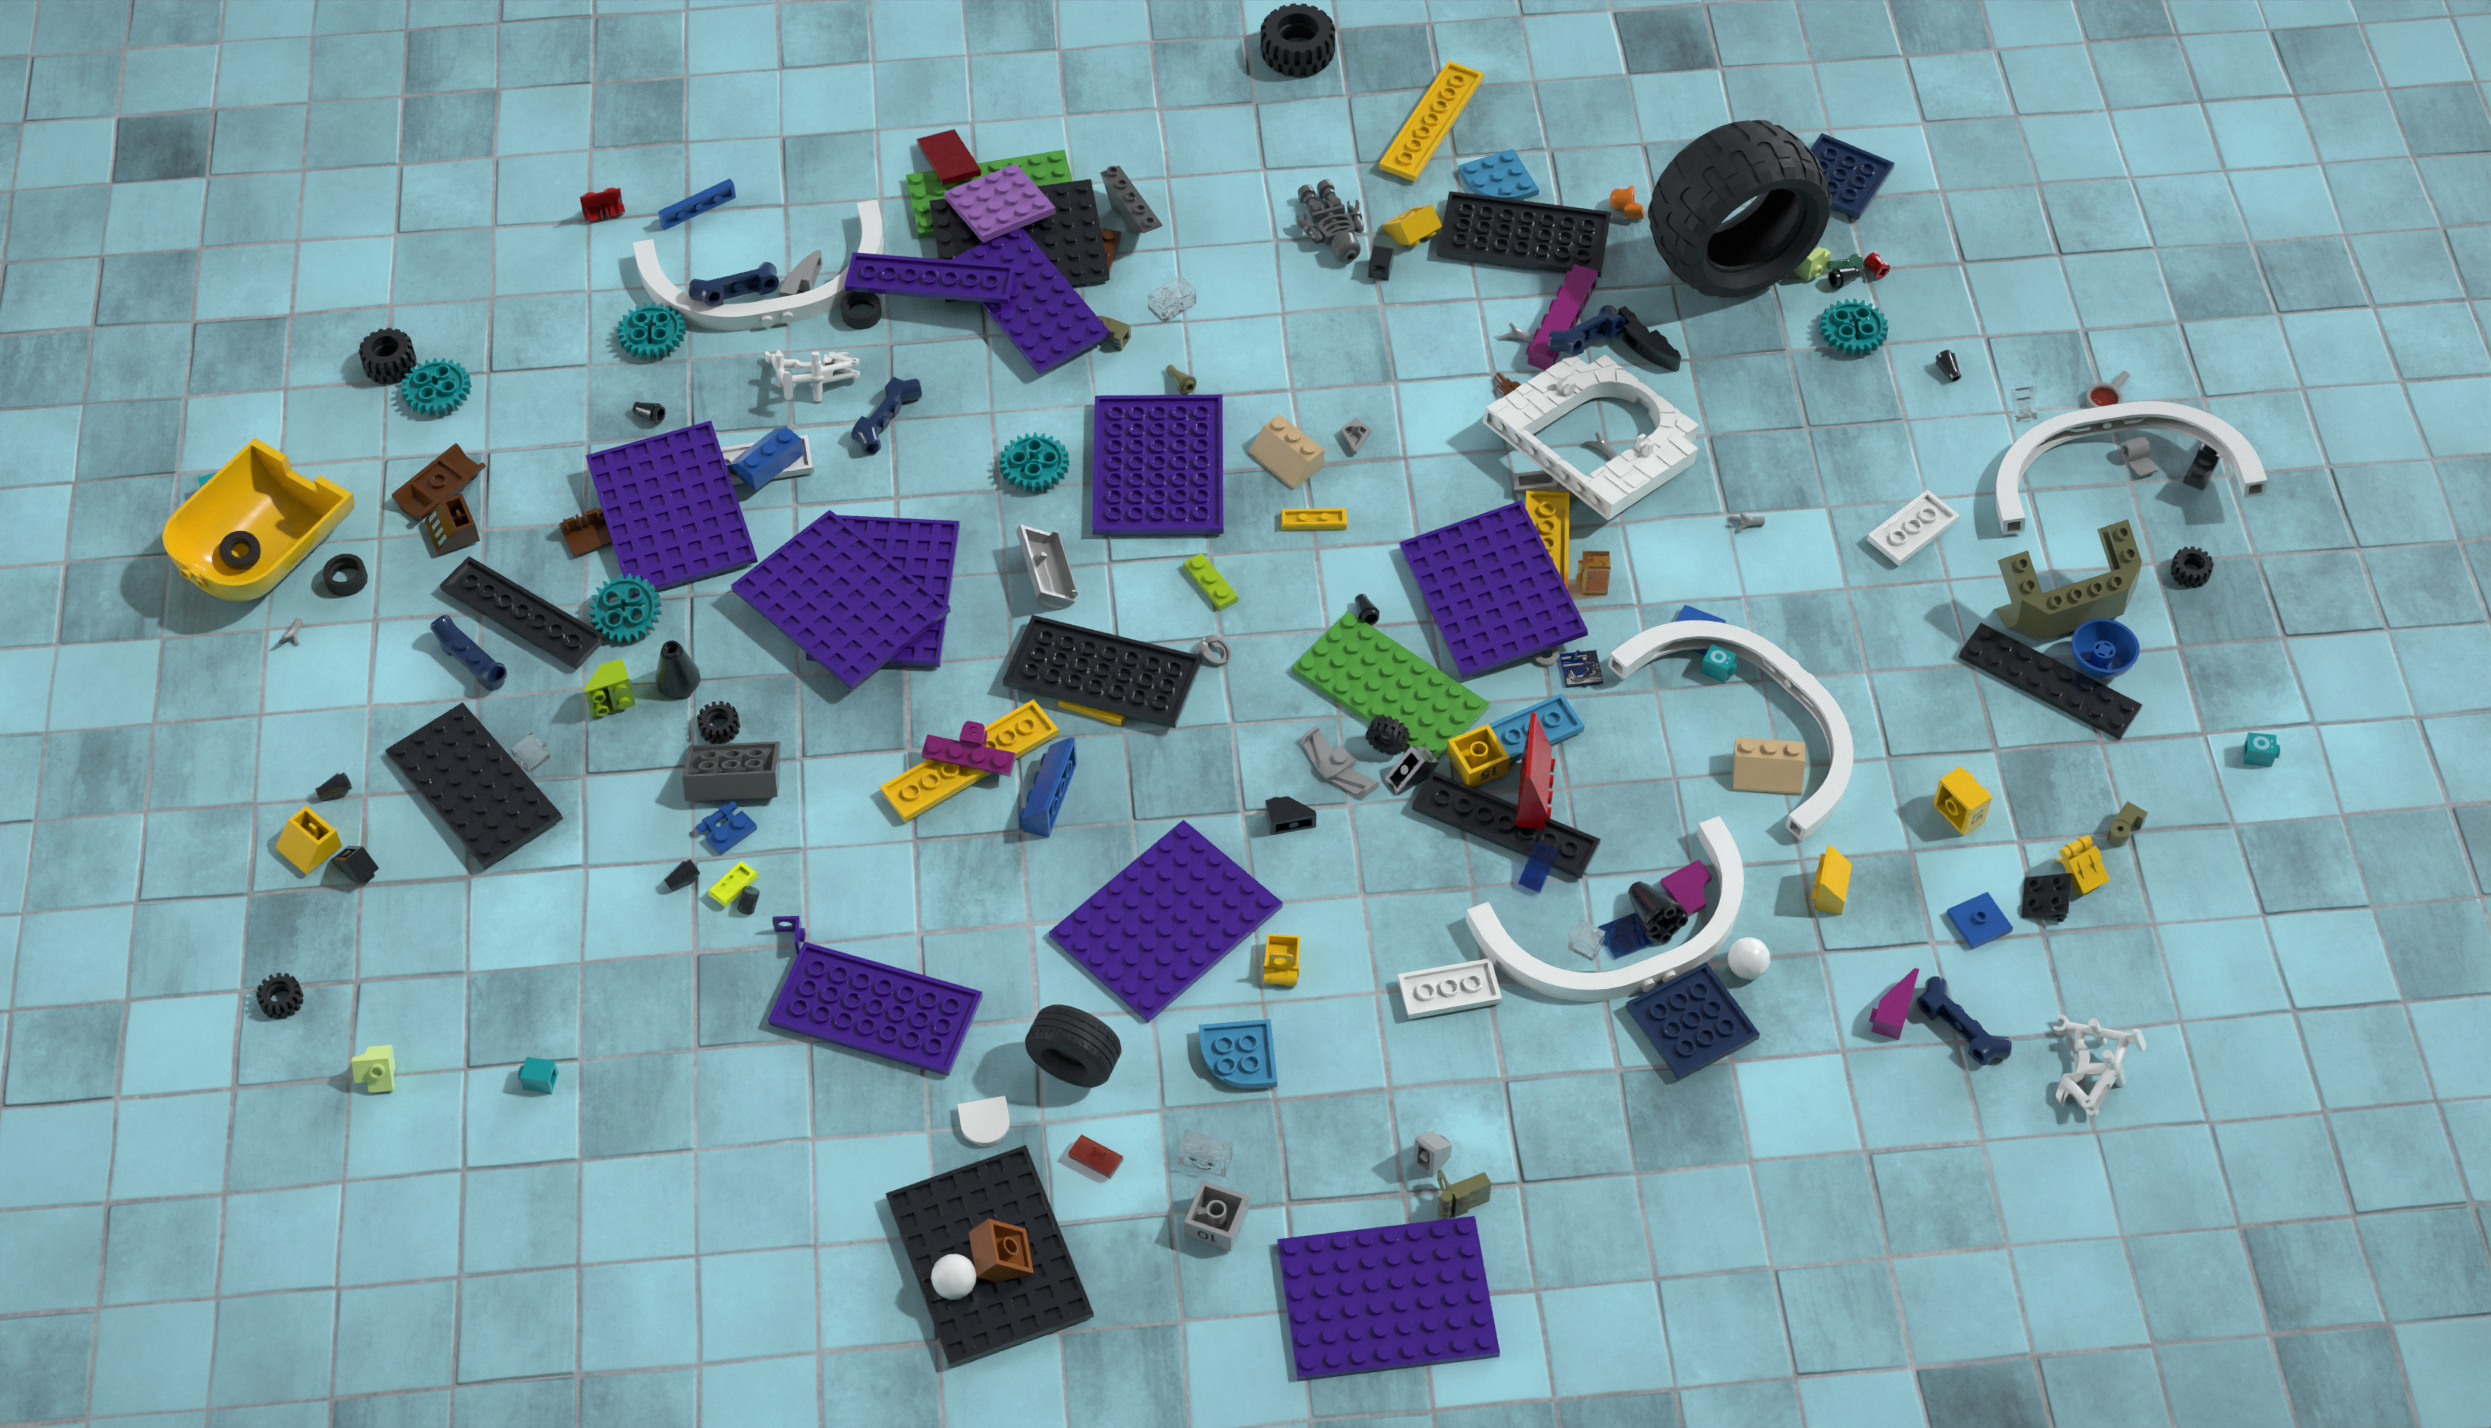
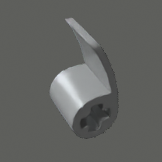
[2121,436,2159,477]

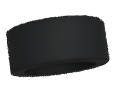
[841,292,882,329]
[323,554,368,596]

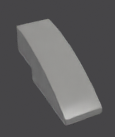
[779,250,823,297]
[1514,470,1581,500]

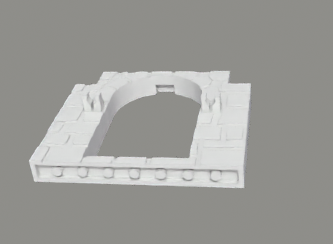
[1483,355,1699,520]

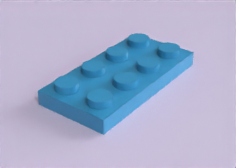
[1489,693,1585,763]

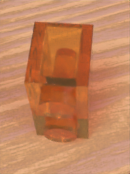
[1576,551,1611,596]

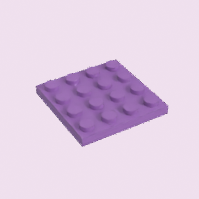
[944,164,1056,243]

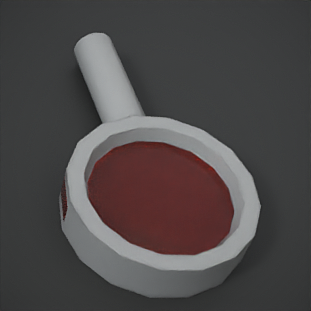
[2085,371,2130,408]

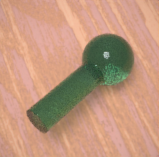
[1826,254,1863,270]

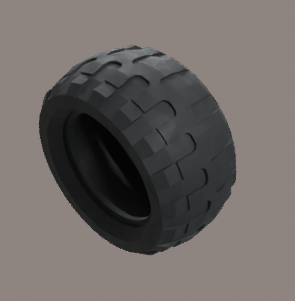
[1648,120,1832,298]

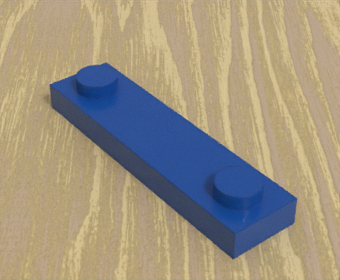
[658,179,736,231]

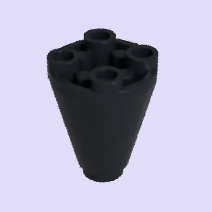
[655,640,701,699]
[1628,881,1688,944]

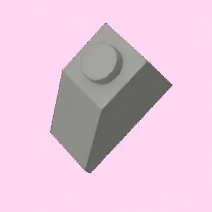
[1413,1131,1452,1177]

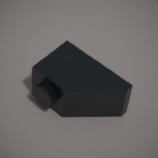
[1384,745,1440,795]
[1265,796,1317,835]
[331,846,379,883]

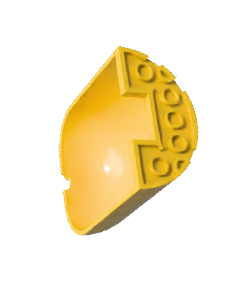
[162,438,355,602]

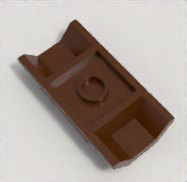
[391,443,486,521]

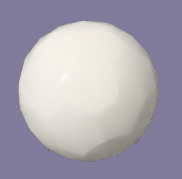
[1728,937,1770,980]
[931,1254,976,1300]

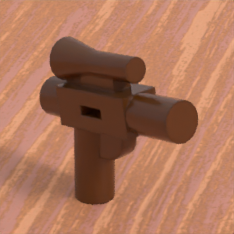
[1494,372,1521,397]

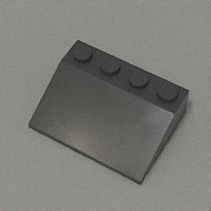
[682,741,780,803]

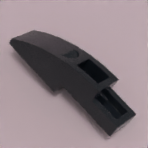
[1618,306,1681,372]
[2182,443,2222,491]

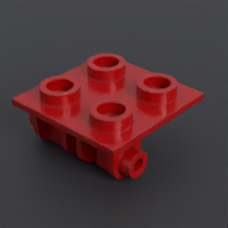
[580,187,625,222]

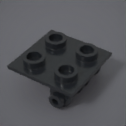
[2022,873,2071,922]

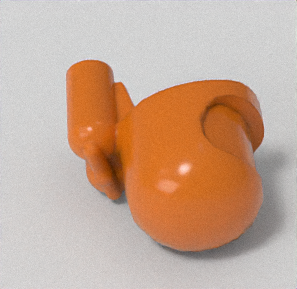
[1609,186,1645,219]

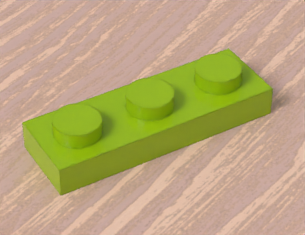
[1183,553,1238,611]

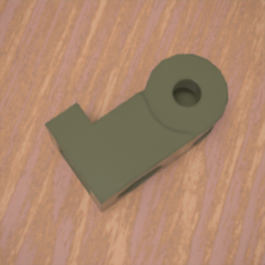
[1097,316,1131,351]
[2107,801,2148,847]

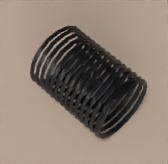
[737,886,760,915]

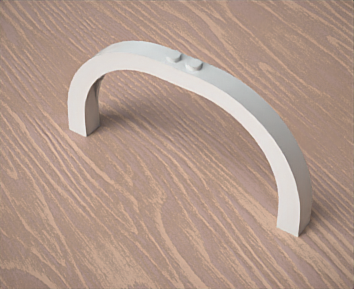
[633,199,884,331]
[1996,401,2268,535]
[1608,620,1854,842]
[1466,816,1744,1002]

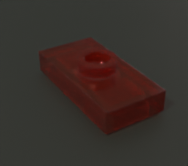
[1068,1134,1123,1179]

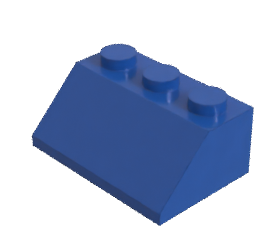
[726,427,804,491]

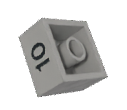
[1184,1180,1249,1252]

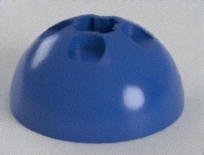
[2071,619,2140,679]

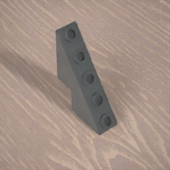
[1100,165,1162,233]

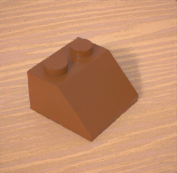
[969,1219,1034,1282]

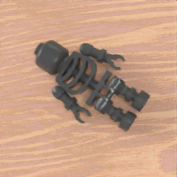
[1296,179,1364,262]

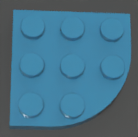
[1458,149,1539,200]
[1199,1019,1277,1089]

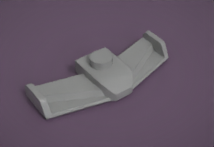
[1301,726,1379,799]

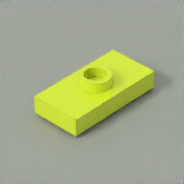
[708,861,758,908]

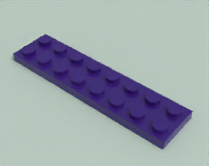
[844,252,1016,304]

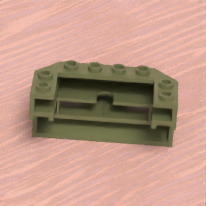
[1995,519,2142,641]

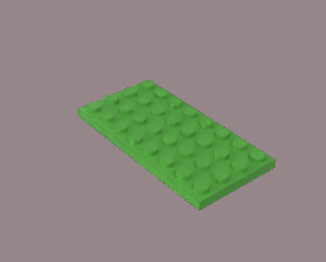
[905,149,1073,239]
[1292,611,1489,761]

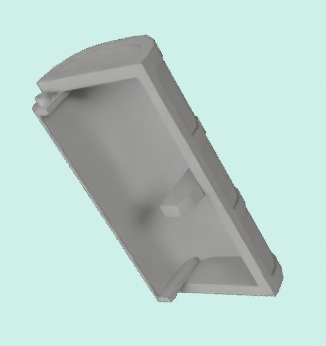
[1016,524,1078,610]

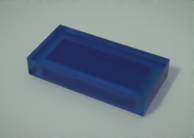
[1518,841,1559,893]

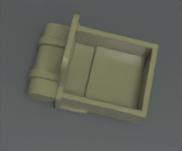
[1437,1169,1492,1219]

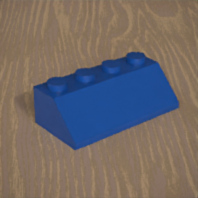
[1019,737,1077,838]

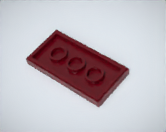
[917,129,981,185]

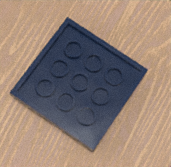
[1810,133,1895,220]
[1626,962,1760,1080]

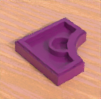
[1660,859,1712,917]

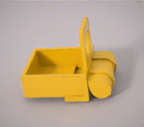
[2055,835,2110,895]
[1263,934,1300,986]

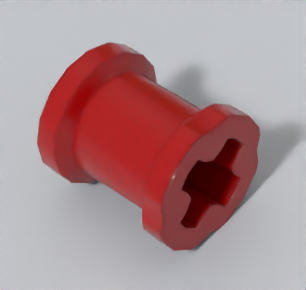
[1863,252,1891,279]

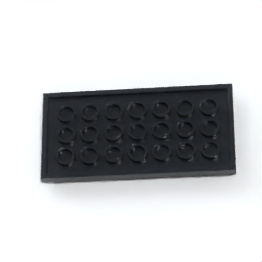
[1437,191,1611,278]
[1003,615,1202,728]
[385,702,563,869]

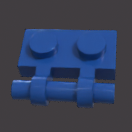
[696,801,757,855]

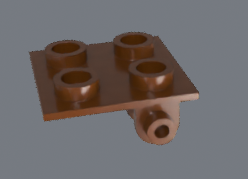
[559,507,612,557]

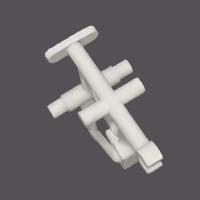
[765,350,860,402]
[2053,1015,2146,1117]

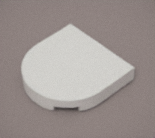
[957,1096,1010,1147]

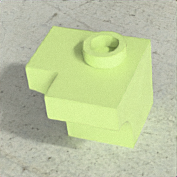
[1793,246,1831,282]
[351,1045,395,1093]

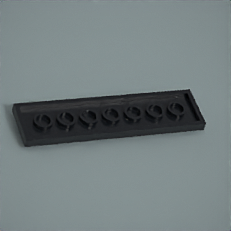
[440,556,606,670]
[1959,623,2143,740]
[1412,771,1601,879]

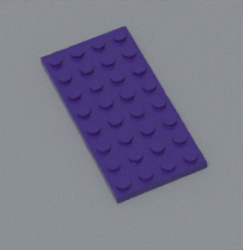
[951,227,1110,375]
[768,942,983,1076]

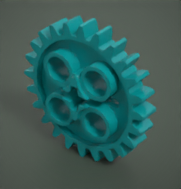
[1819,298,1889,356]
[617,302,686,360]
[401,358,472,416]
[999,432,1070,493]
[589,573,662,644]

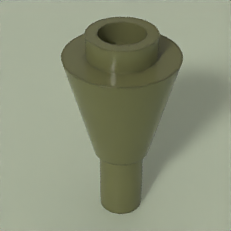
[1166,365,1197,395]

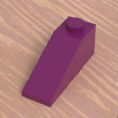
[1869,968,1919,1040]

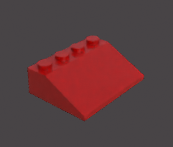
[1516,712,1555,830]

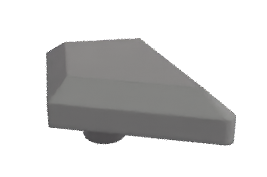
[1341,418,1371,454]

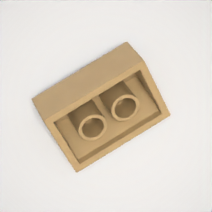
[1248,414,1325,490]
[1732,737,1805,795]

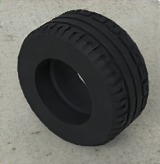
[1025,1004,1122,1088]

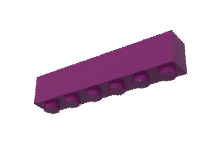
[1526,264,1598,370]

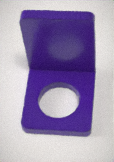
[772,916,806,955]

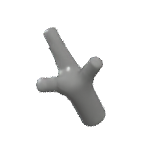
[1500,323,1534,343]
[1584,432,1617,459]
[1729,513,1765,533]
[279,618,303,645]

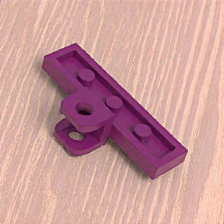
[921,721,1016,777]

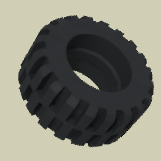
[1260,3,1335,77]

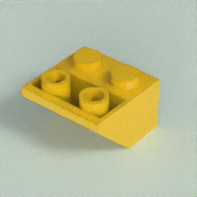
[275,806,342,875]
[1811,845,1852,915]

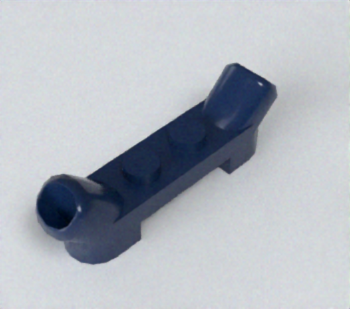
[688,262,779,307]
[1548,305,1626,356]
[851,377,922,454]
[430,615,507,691]
[1917,976,2012,1065]

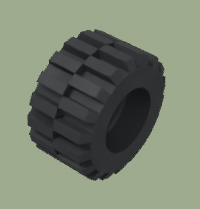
[359,328,417,384]

